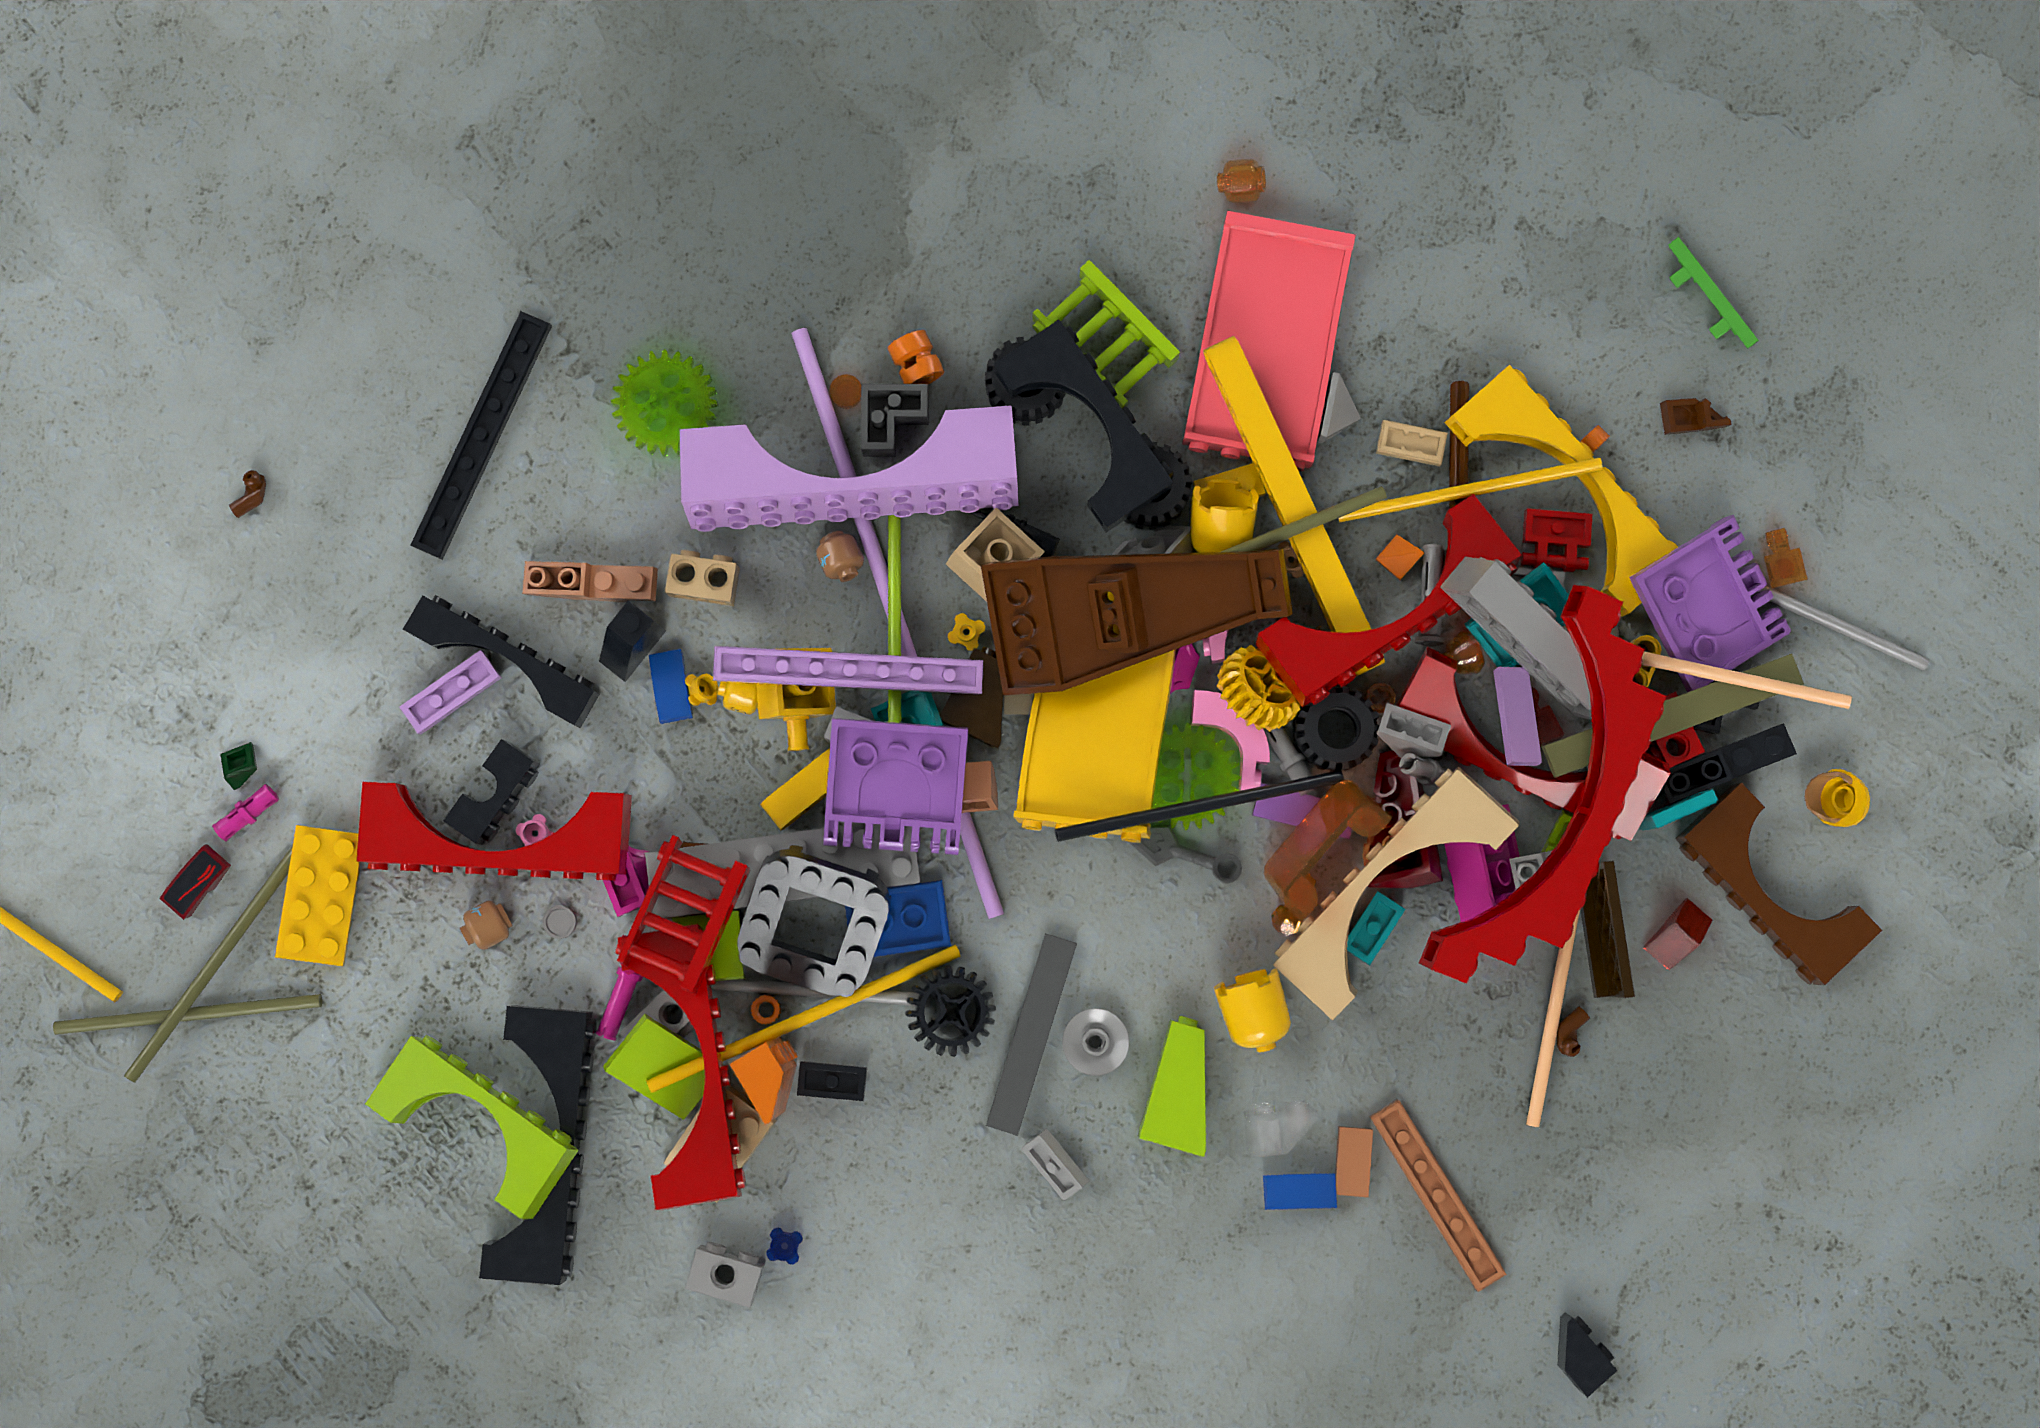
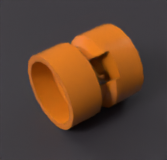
[887,330,945,385]

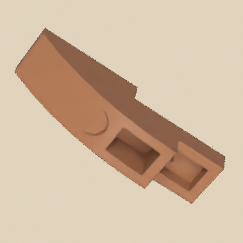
[522,561,658,602]

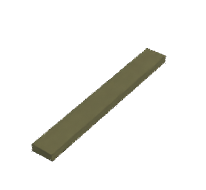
[1542,654,1804,778]

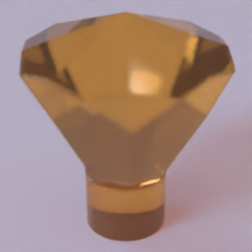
[1271,904,1303,936]

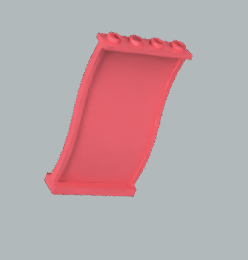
[1182,211,1356,471]

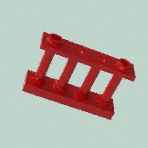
[615,835,751,995]

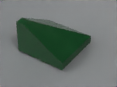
[220,742,257,790]

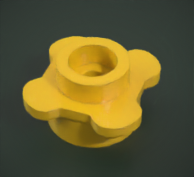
[948,613,985,651]
[685,673,719,706]

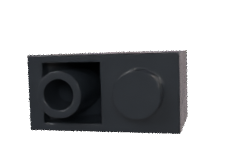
[1557,1313,1618,1398]

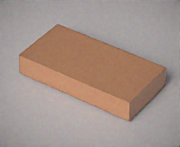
[1335,1126,1373,1198]

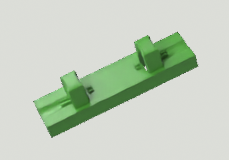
[1668,237,1759,349]

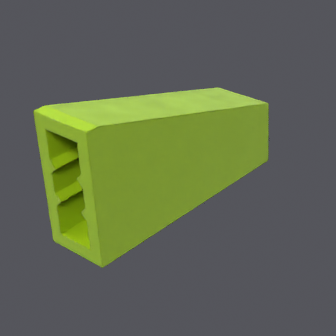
[1138,1015,1206,1157]

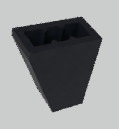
[599,600,666,682]

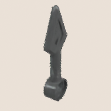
[1129,825,1242,884]

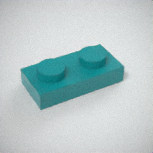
[1347,891,1406,966]

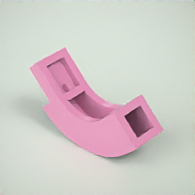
[1190,690,1270,791]

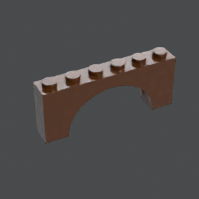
[1675,783,1882,985]

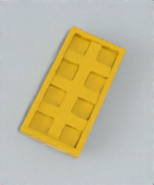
[275,825,361,966]

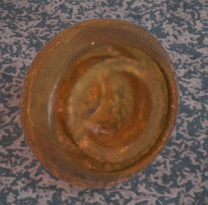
[1443,631,1485,674]

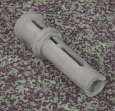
[1414,544,1445,646]

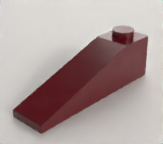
[1362,750,1443,888]

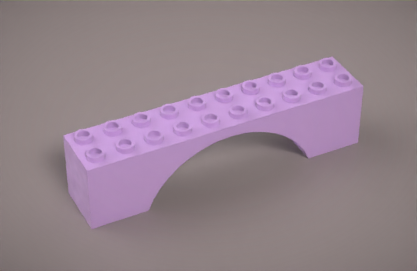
[680,406,1019,532]

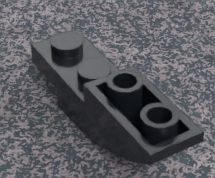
[1663,723,1797,804]

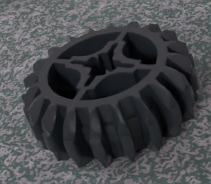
[905,965,996,1057]

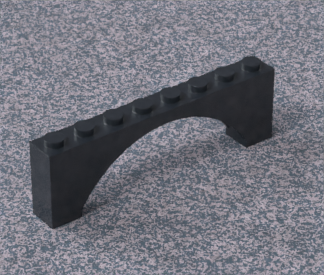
[479,1005,597,1285]

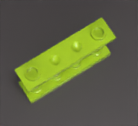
[1032,260,1180,408]

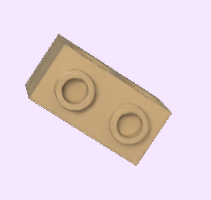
[665,550,740,606]

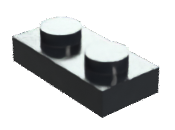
[797,1061,867,1101]

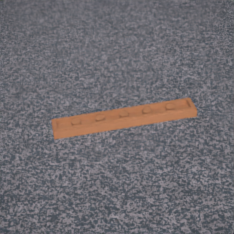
[1369,1099,1507,1292]

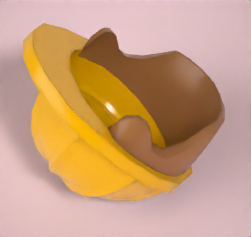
[1804,769,1870,827]

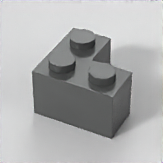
[861,384,929,457]

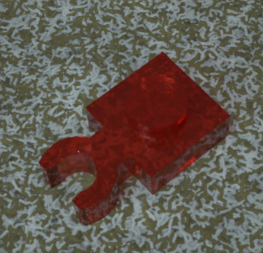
[1531,687,1564,747]

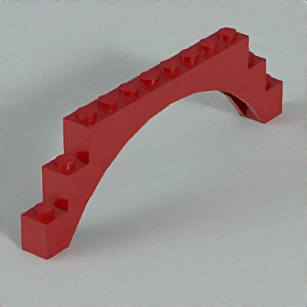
[1419,585,1666,984]

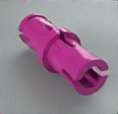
[212,784,279,842]

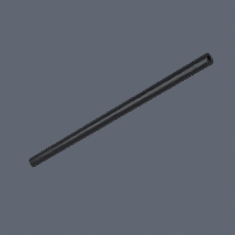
[1055,770,1344,842]

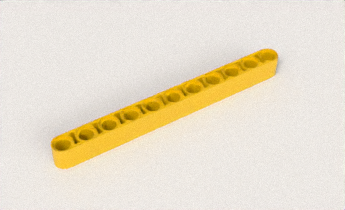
[1203,336,1385,676]

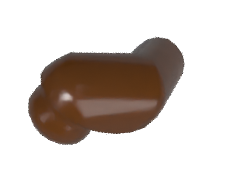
[229,470,267,518]
[1556,1006,1590,1057]

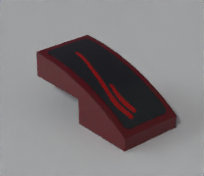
[159,844,231,920]

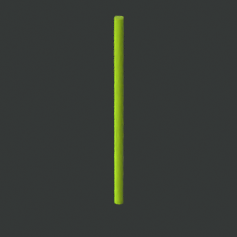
[888,515,901,723]

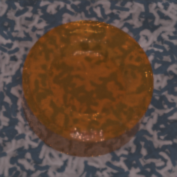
[830,374,861,409]

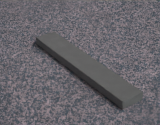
[986,933,1077,1136]

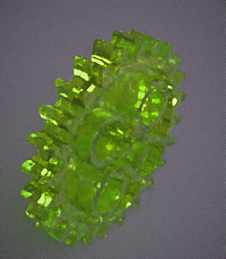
[611,349,719,457]
[1152,723,1241,831]

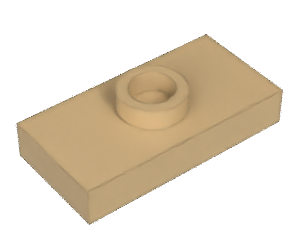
[1376,420,1448,466]

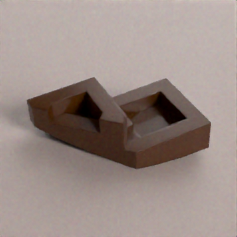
[1660,398,1732,435]

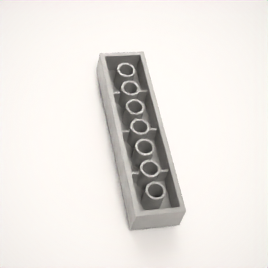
[645,823,921,919]

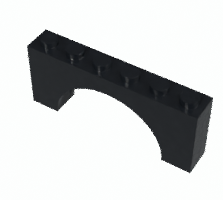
[993,320,1174,533]

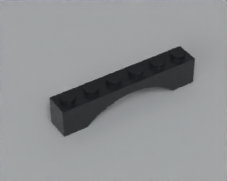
[402,595,600,728]

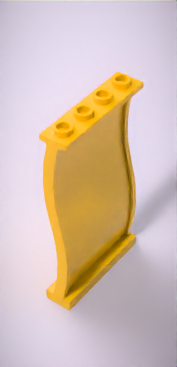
[1013,591,1176,843]

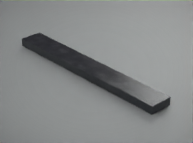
[410,311,552,560]

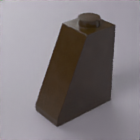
[940,646,1003,750]

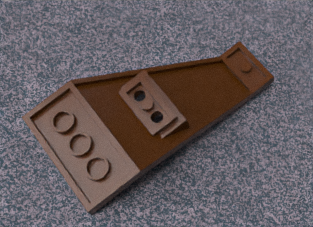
[981,548,1293,695]

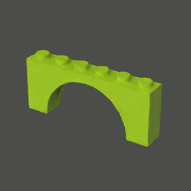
[365,1035,578,1219]

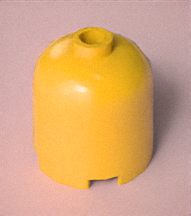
[1190,479,1259,553]
[1214,968,1291,1053]

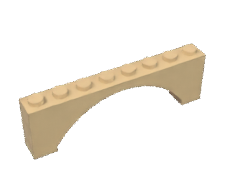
[1273,766,1519,1020]

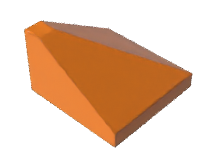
[1375,535,1424,580]

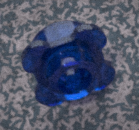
[766,1227,803,1265]

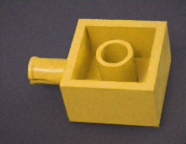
[756,648,836,751]

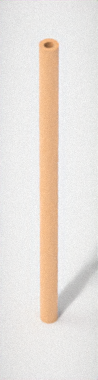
[1642,652,1852,709]
[1526,910,1580,1127]

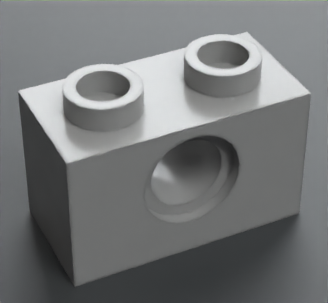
[685,1242,765,1308]

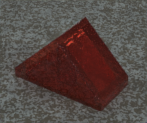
[1643,898,1713,970]

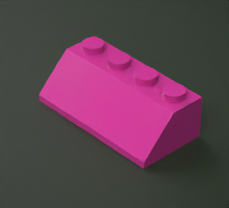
[1444,804,1530,936]

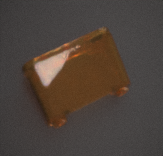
[1264,779,1395,922]

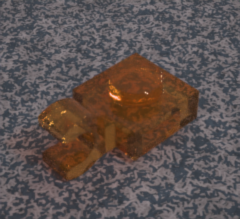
[1764,528,1808,588]

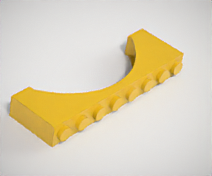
[1444,365,1678,617]

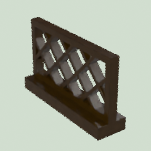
[1580,861,1635,998]

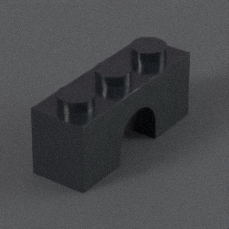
[443,739,540,845]

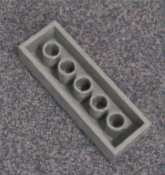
[1440,557,1592,720]

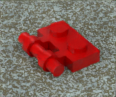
[1520,508,1593,572]

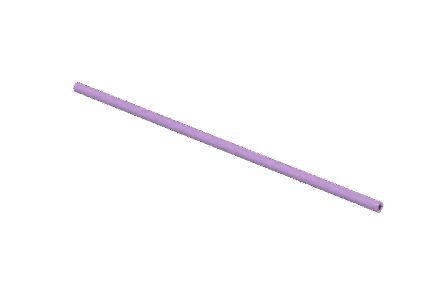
[792,328,1004,919]

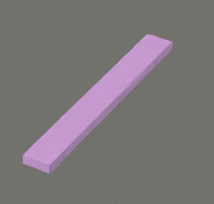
[713,646,983,694]

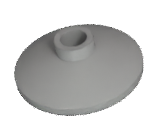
[1062,1008,1129,1076]

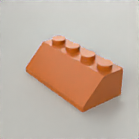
[730,1037,798,1125]

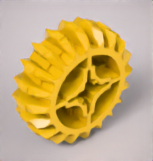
[1217,645,1301,732]

